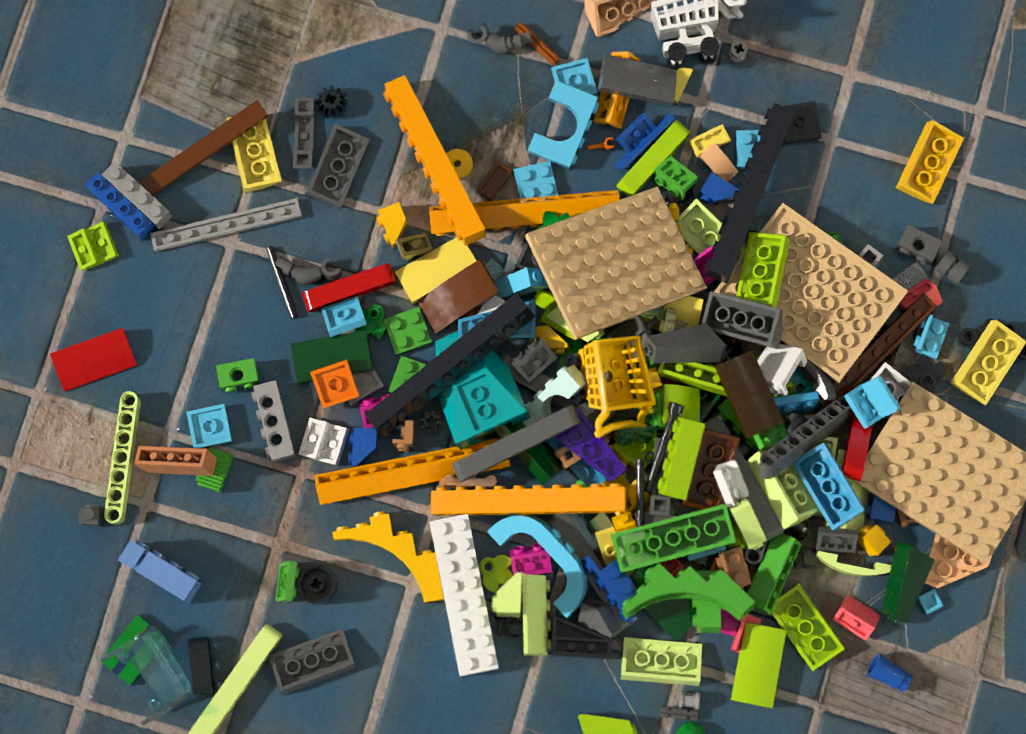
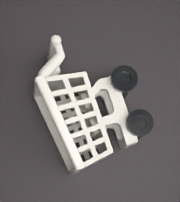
[651,0,747,70]

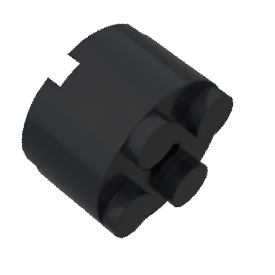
[297,564,338,605]

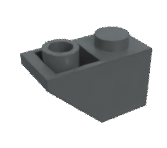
[578,597,622,638]

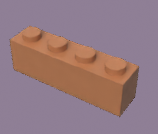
[134,446,217,476]

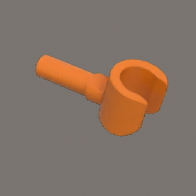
[588,137,614,151]

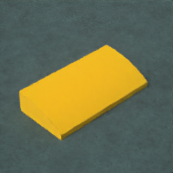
[896,120,964,204]

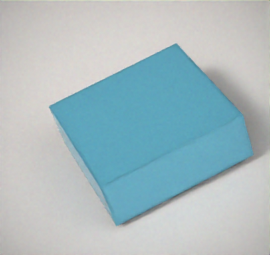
[917,589,944,615]

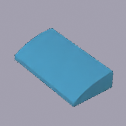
[792,442,865,530]

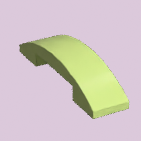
[815,551,892,577]

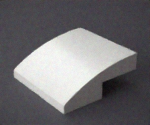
[299,418,349,466]

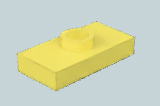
[689,124,731,158]
[595,526,618,567]

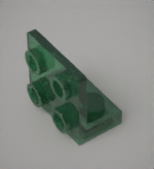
[611,415,659,446]

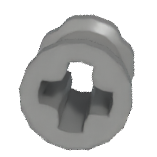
[729,40,748,62]
[678,691,700,710]

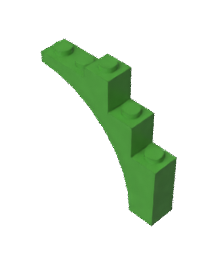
[622,563,755,621]

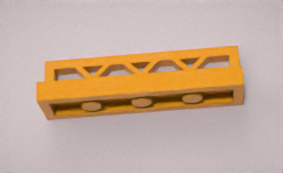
[593,52,640,129]

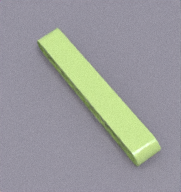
[104,391,141,525]
[188,623,283,734]

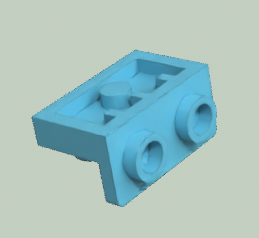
[913,314,949,360]

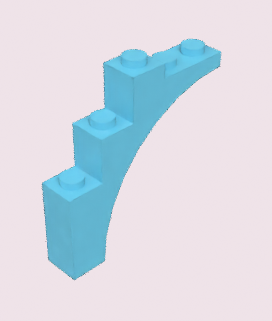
[495,267,549,299]

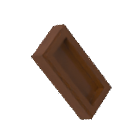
[476,160,513,201]

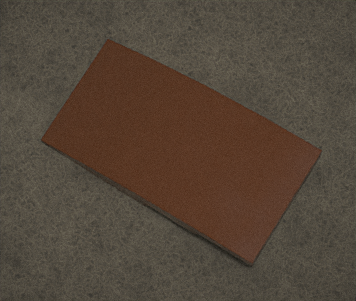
[417,259,500,334]

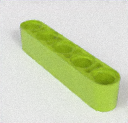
[616,120,691,197]

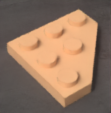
[924,534,993,589]

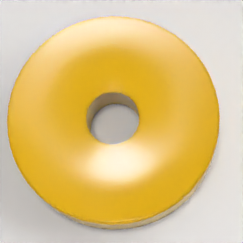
[446,149,473,180]

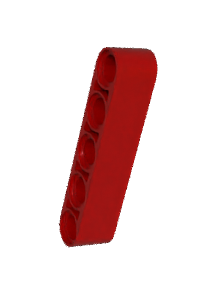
[302,264,396,312]
[841,413,873,482]

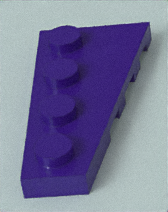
[554,408,627,482]

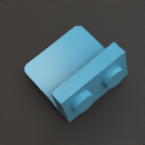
[844,376,900,429]

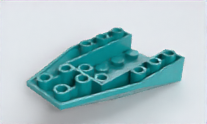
[435,331,531,450]

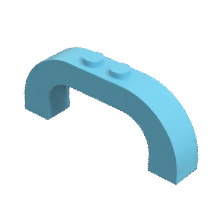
[487,514,588,618]

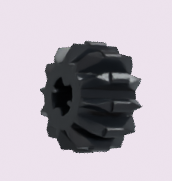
[315,85,347,118]

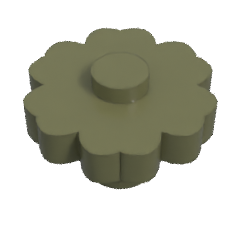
[658,307,688,334]

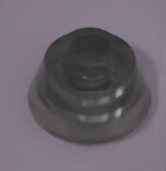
[783,520,809,541]

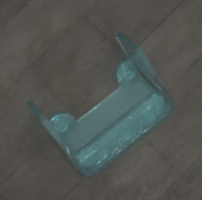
[101,626,193,725]

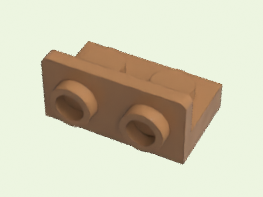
[393,420,416,452]
[716,546,752,587]

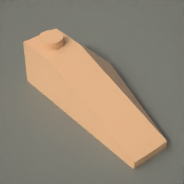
[585,0,657,37]

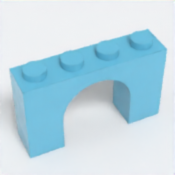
[527,80,599,169]

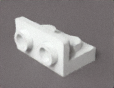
[713,460,749,508]

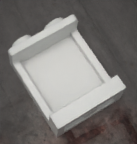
[758,344,808,396]

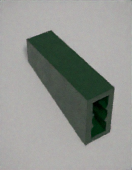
[881,542,935,624]

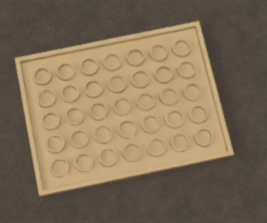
[525,187,707,340]
[714,203,908,383]
[852,382,1026,565]

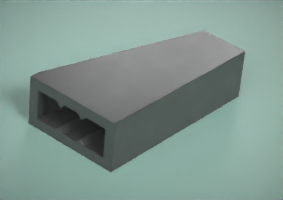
[644,323,726,363]

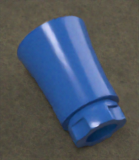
[866,653,912,692]

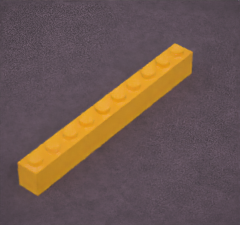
[383,75,486,246]
[429,190,620,236]
[314,438,510,505]
[431,484,627,516]

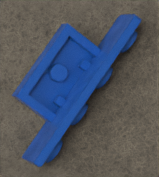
[615,113,675,170]
[582,556,638,624]

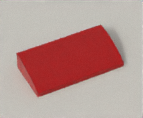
[50,328,137,392]

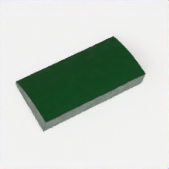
[291,330,373,384]
[494,422,564,485]
[629,564,696,641]

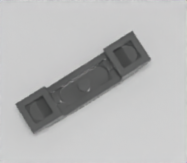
[293,98,314,170]
[805,360,837,400]
[650,438,672,517]

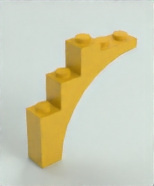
[332,511,444,604]

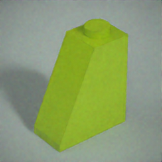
[578,714,637,734]

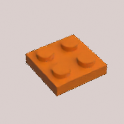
[310,359,360,408]

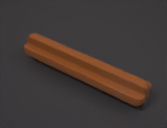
[515,22,560,66]

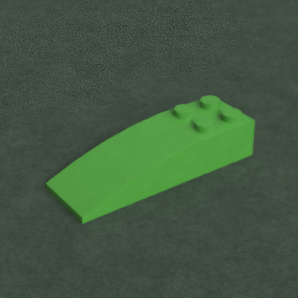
[611,504,736,573]

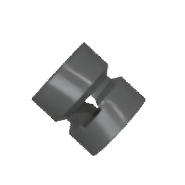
[934,250,970,285]

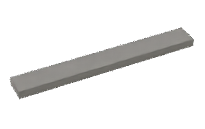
[150,198,302,252]

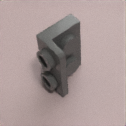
[510,337,557,383]
[815,527,859,553]

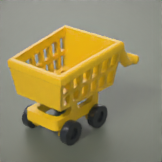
[566,335,656,438]

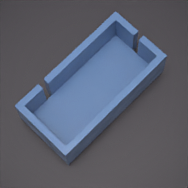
[118,539,202,604]

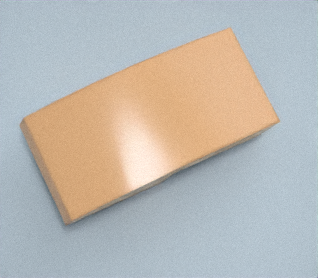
[700,143,738,182]

